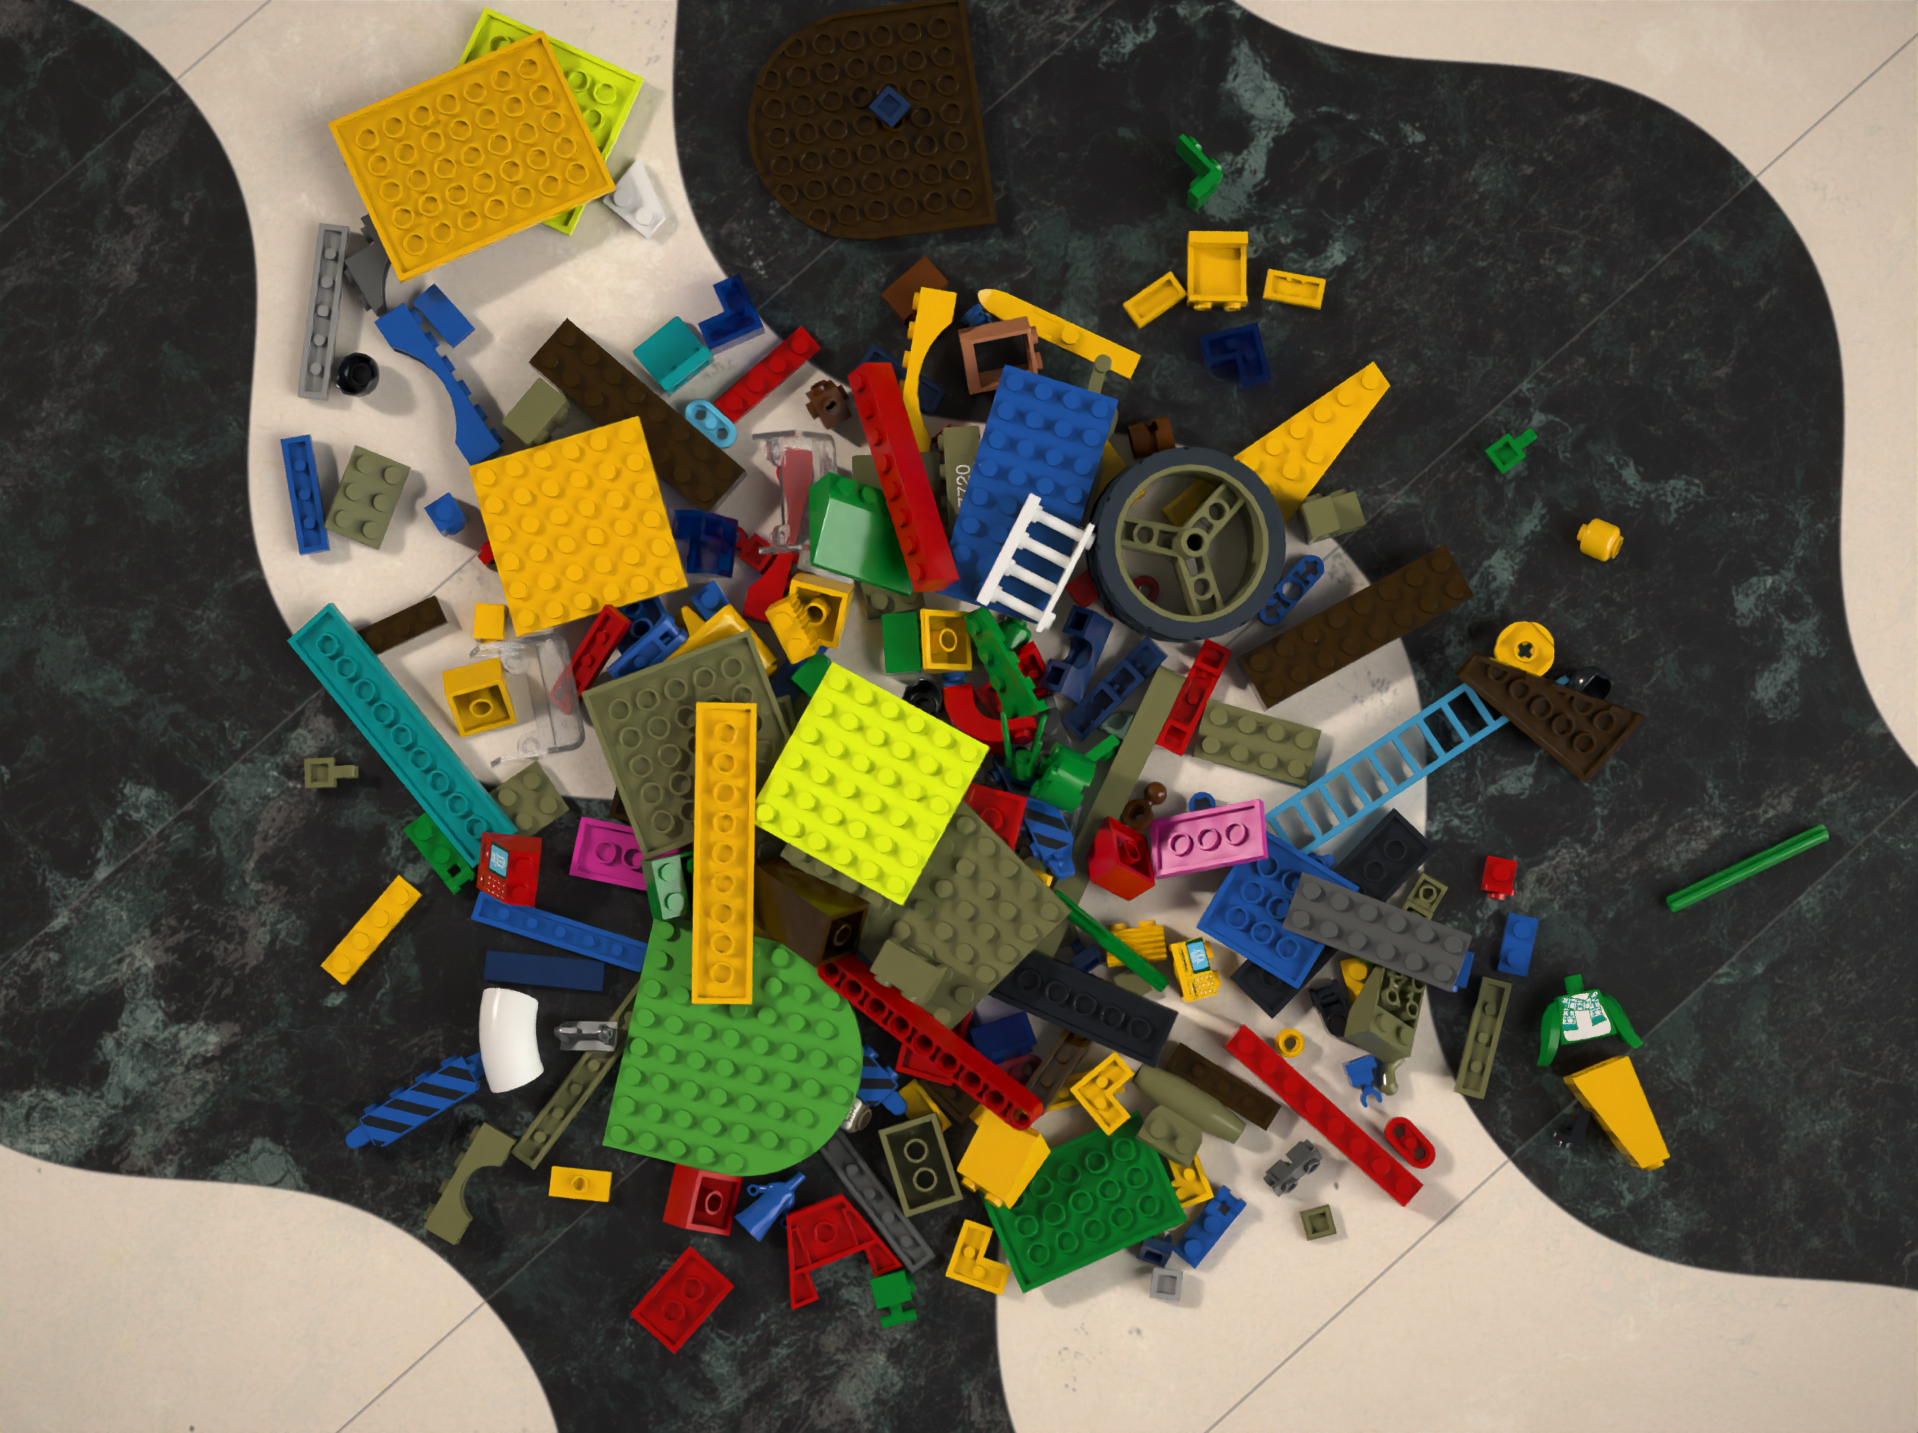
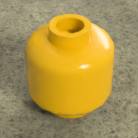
[1577,518,1623,561]

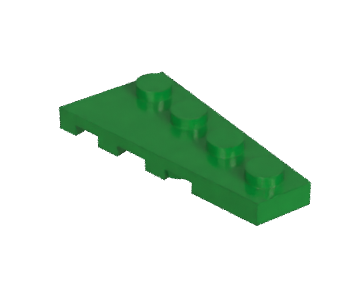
[963,607,1048,719]

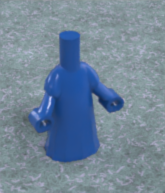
[734,1170,806,1242]

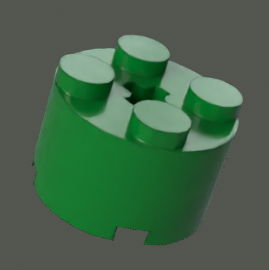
[1030,742,1096,813]

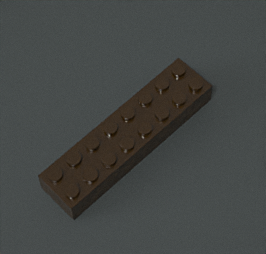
[529,318,747,519]
[1236,545,1474,712]

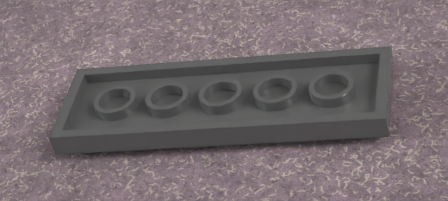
[1282,872,1473,992]

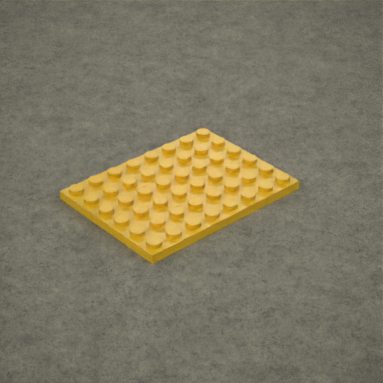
[328,30,616,284]

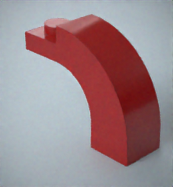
[943,683,1037,755]

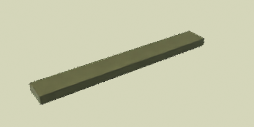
[511,980,640,1170]

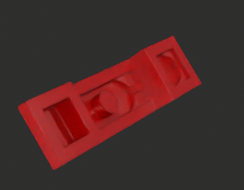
[1155,639,1232,757]

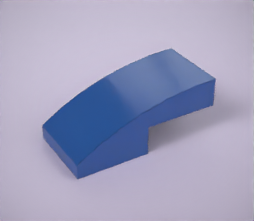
[412,283,476,349]

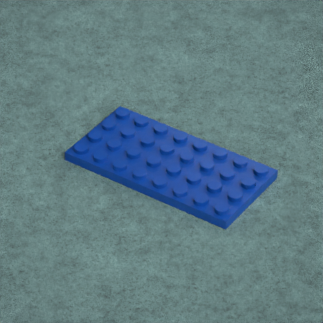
[934,364,1118,624]

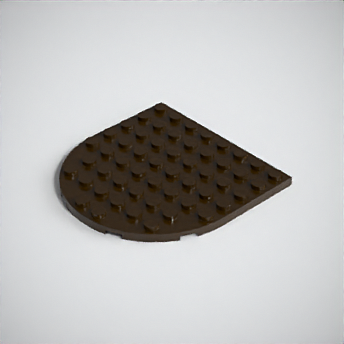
[748,0,997,241]

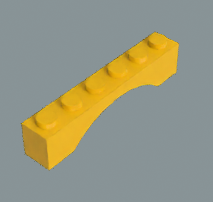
[899,287,957,452]

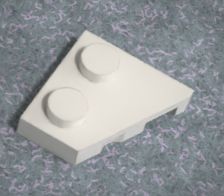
[602,159,666,240]

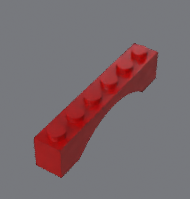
[742,445,822,625]

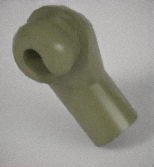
[1376,1058,1405,1096]

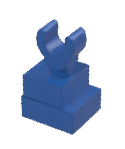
[1342,1054,1382,1108]

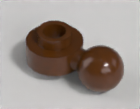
[1122,782,1167,831]

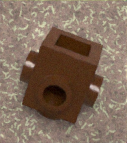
[805,379,853,430]

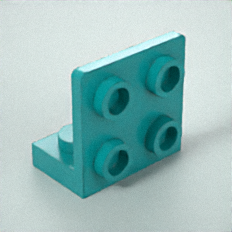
[633,316,714,397]

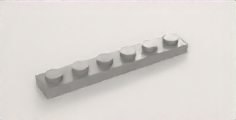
[297,223,350,401]

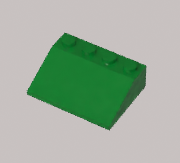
[809,472,913,597]

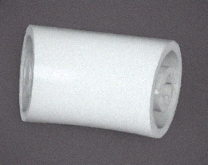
[479,988,544,1093]

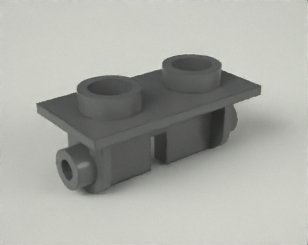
[554,1021,618,1052]
[1263,1139,1323,1197]

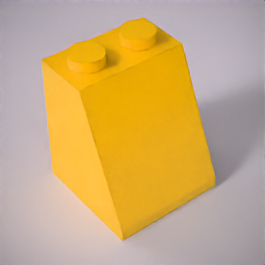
[957,1109,1051,1210]

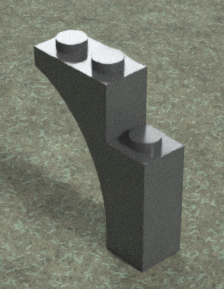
[344,213,391,316]

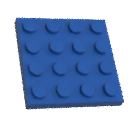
[1195,830,1360,989]

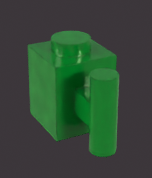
[869,1269,917,1329]

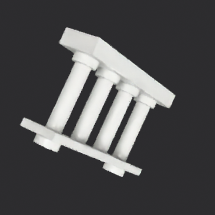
[976,493,1096,633]

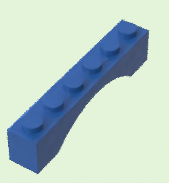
[374,303,504,466]

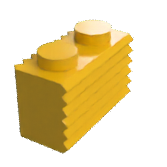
[765,593,822,664]
[1105,920,1167,967]

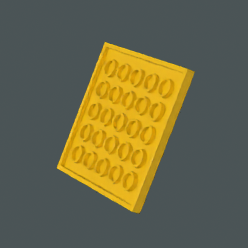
[468,416,688,637]

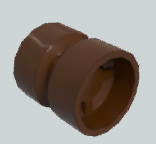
[1127,416,1176,462]

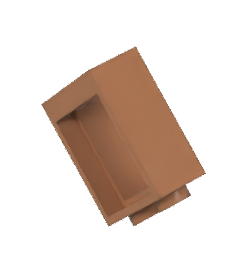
[958,316,1043,394]

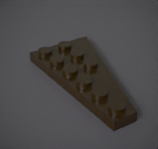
[1455,651,1646,784]

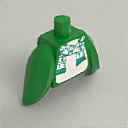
[1536,974,1645,1068]

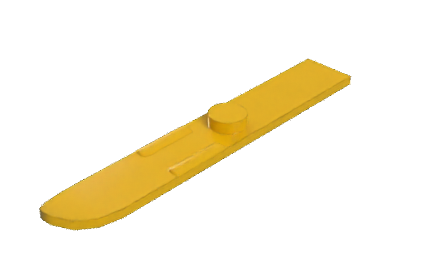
[978,289,1141,379]

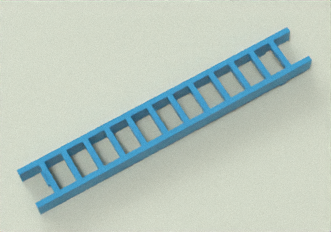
[1265,644,1569,855]

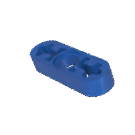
[1257,555,1324,626]

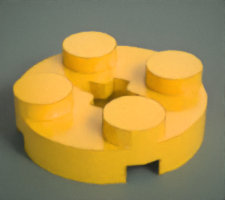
[1494,621,1555,676]

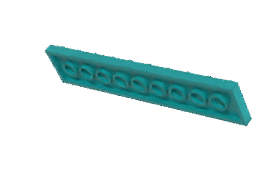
[287,603,519,869]

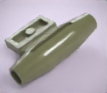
[1132,1063,1246,1169]

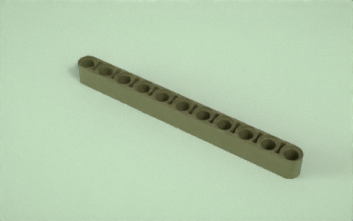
[1034,665,1186,957]

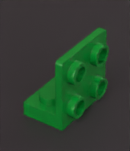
[1175,134,1223,212]

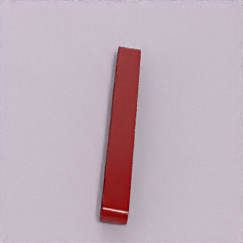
[817,955,1043,1131]

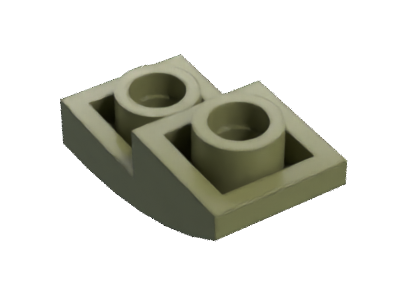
[1401,871,1448,920]

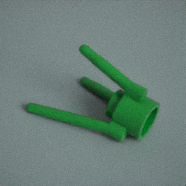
[1000,711,1047,781]

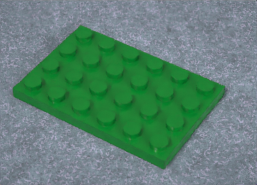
[978,1110,1188,1294]

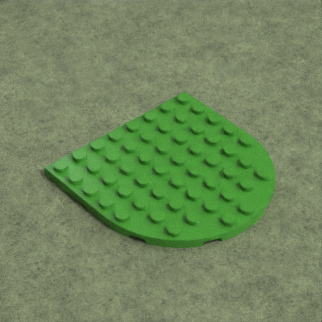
[603,917,863,1176]

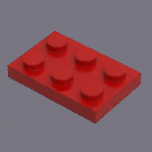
[630,1245,735,1354]

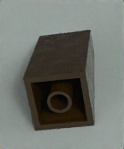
[753,857,870,968]

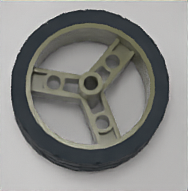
[1085,447,1286,643]

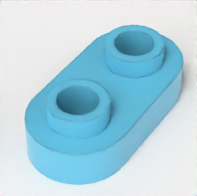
[685,399,737,449]

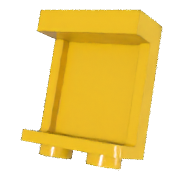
[1187,231,1248,311]

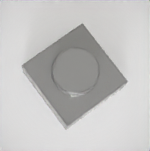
[1149,1267,1183,1301]

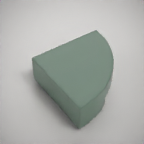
[1097,711,1136,740]

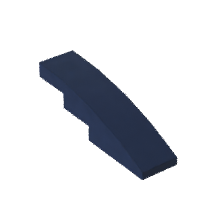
[1062,636,1168,742]

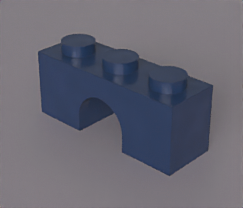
[1038,605,1114,704]

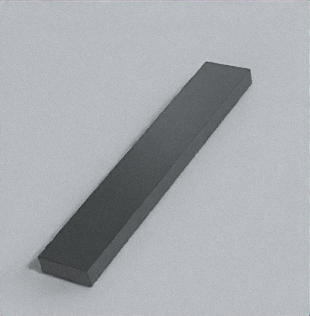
[819,1128,936,1274]

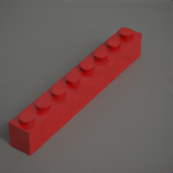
[847,363,959,592]
[1222,1024,1424,1207]

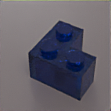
[698,273,765,356]
[1198,323,1272,392]
[672,510,739,578]
[969,1011,1037,1065]

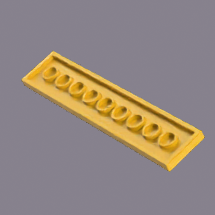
[691,702,757,1004]

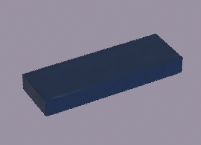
[857,344,947,417]

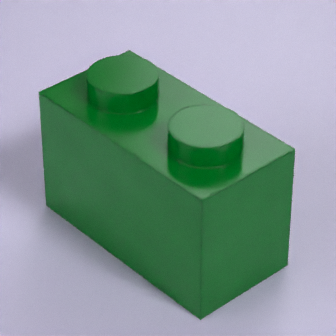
[881,612,923,676]

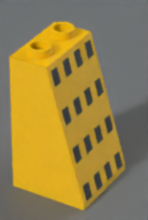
[1563,1055,1670,1171]

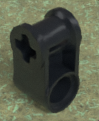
[1308,979,1349,1038]

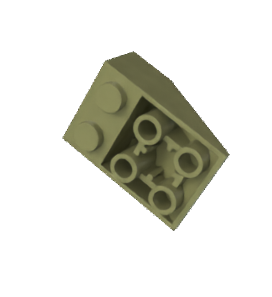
[1344,964,1426,1063]

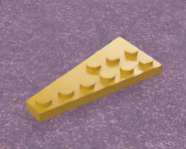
[1234,362,1390,526]

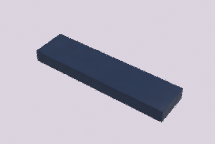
[483,950,606,992]

